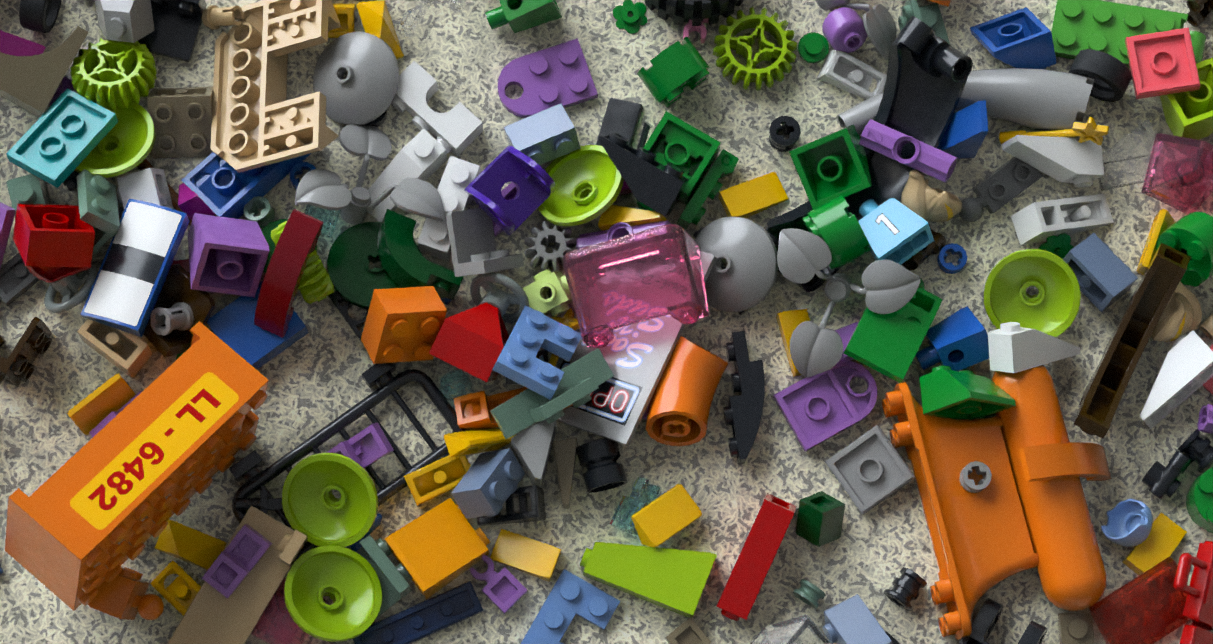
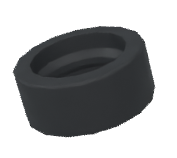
[19,0,62,33]
[1068,49,1132,102]

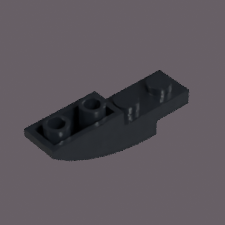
[723,331,764,465]

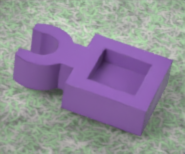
[469,555,528,614]

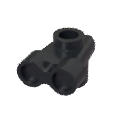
[1142,450,1191,500]

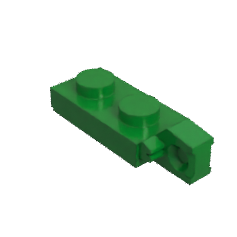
[676,149,739,230]

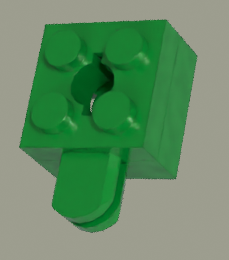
[637,111,721,212]

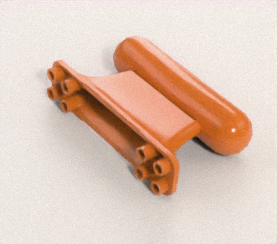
[882,365,1107,640]

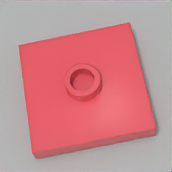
[1125,27,1200,99]

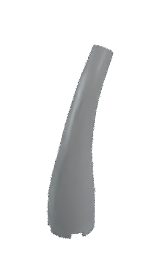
[837,68,1094,138]

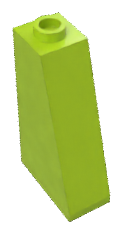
[580,542,717,618]

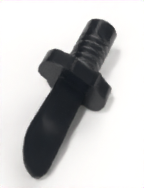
[235,490,283,514]

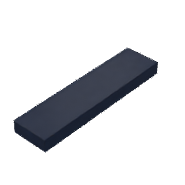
[353,581,484,644]

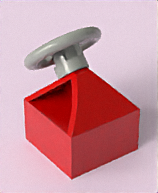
[13,204,98,313]
[429,272,529,382]

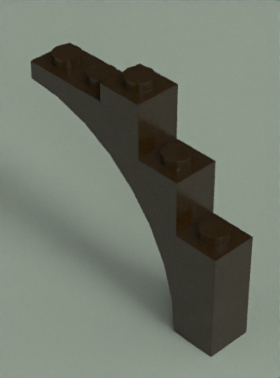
[1074,243,1190,439]

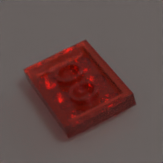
[1088,557,1190,644]

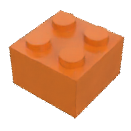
[361,286,447,364]

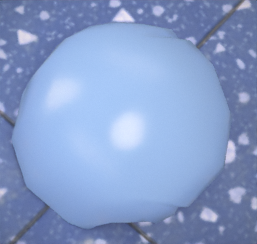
[1101,498,1153,548]

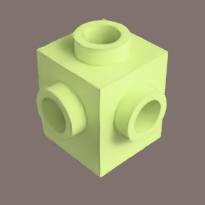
[522,269,576,317]

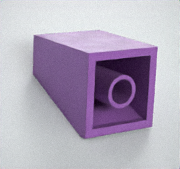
[188,213,269,297]

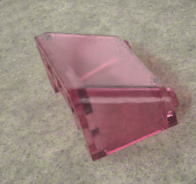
[563,224,709,348]

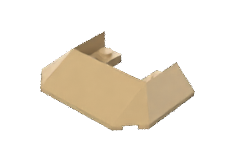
[210,0,341,173]

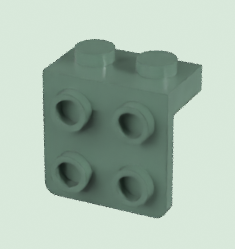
[76,169,120,258]
[356,534,412,619]

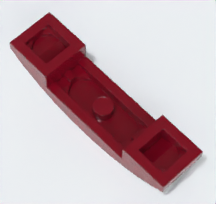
[254,209,324,338]

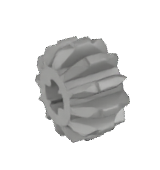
[524,221,577,272]

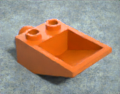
[88,567,164,620]

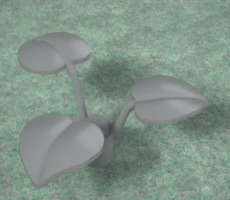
[817,0,896,60]
[295,124,445,225]
[777,228,921,378]

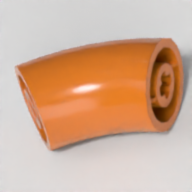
[646,335,729,446]

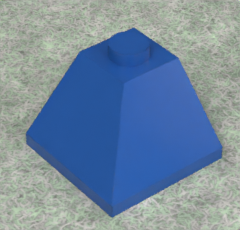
[970,7,1057,69]

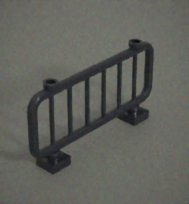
[229,363,465,568]

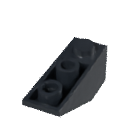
[598,132,689,216]

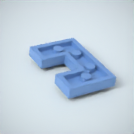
[492,305,582,400]
[521,569,620,644]

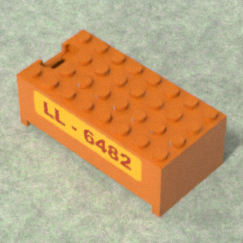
[5,321,269,611]

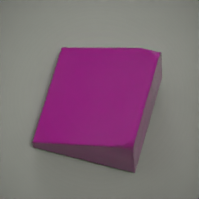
[178,183,215,220]

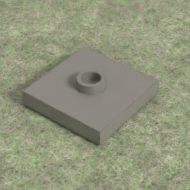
[825,425,916,515]

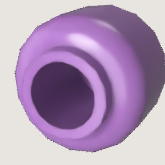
[822,7,868,53]

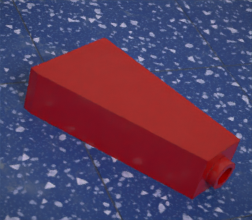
[717,493,797,621]

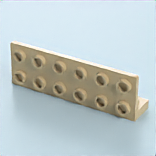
[167,506,308,644]

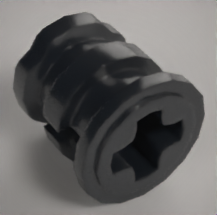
[769,116,801,152]
[1177,429,1213,472]
[884,567,927,611]

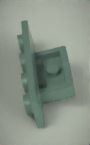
[490,348,614,439]

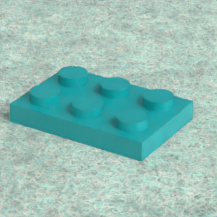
[6,88,119,188]

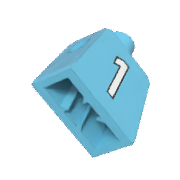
[858,198,934,265]

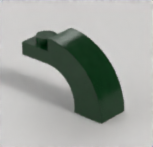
[377,209,464,300]

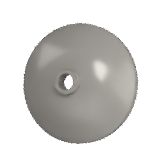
[313,32,399,125]
[691,217,778,312]

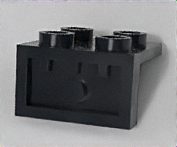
[138,0,207,62]

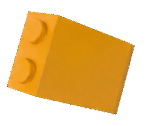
[385,498,491,600]

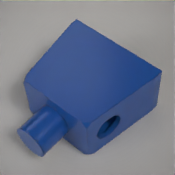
[915,306,989,371]

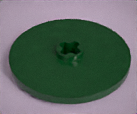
[327,222,421,309]

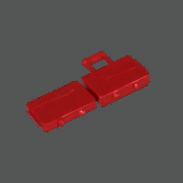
[1173,541,1213,644]

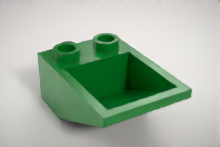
[844,278,943,383]

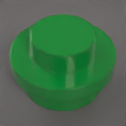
[798,32,829,63]

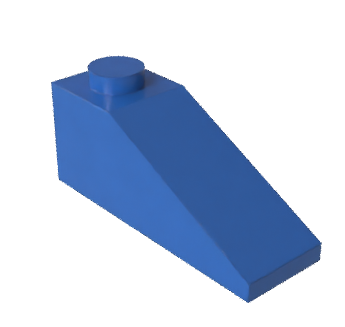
[937,100,988,159]

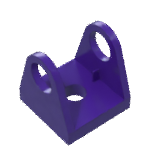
[464,145,556,236]

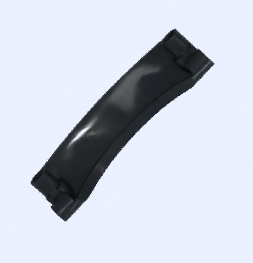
[763,16,973,292]

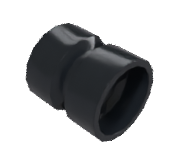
[576,438,628,493]

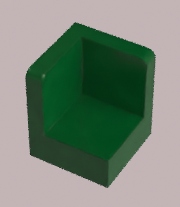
[795,491,845,547]

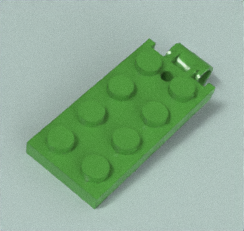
[1051,0,1206,69]

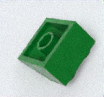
[789,124,872,210]
[919,366,1016,419]

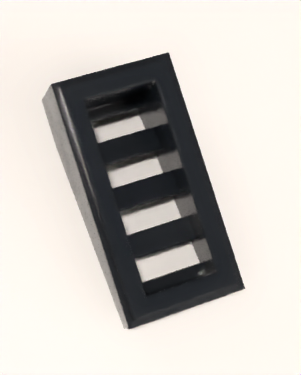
[477,485,546,526]

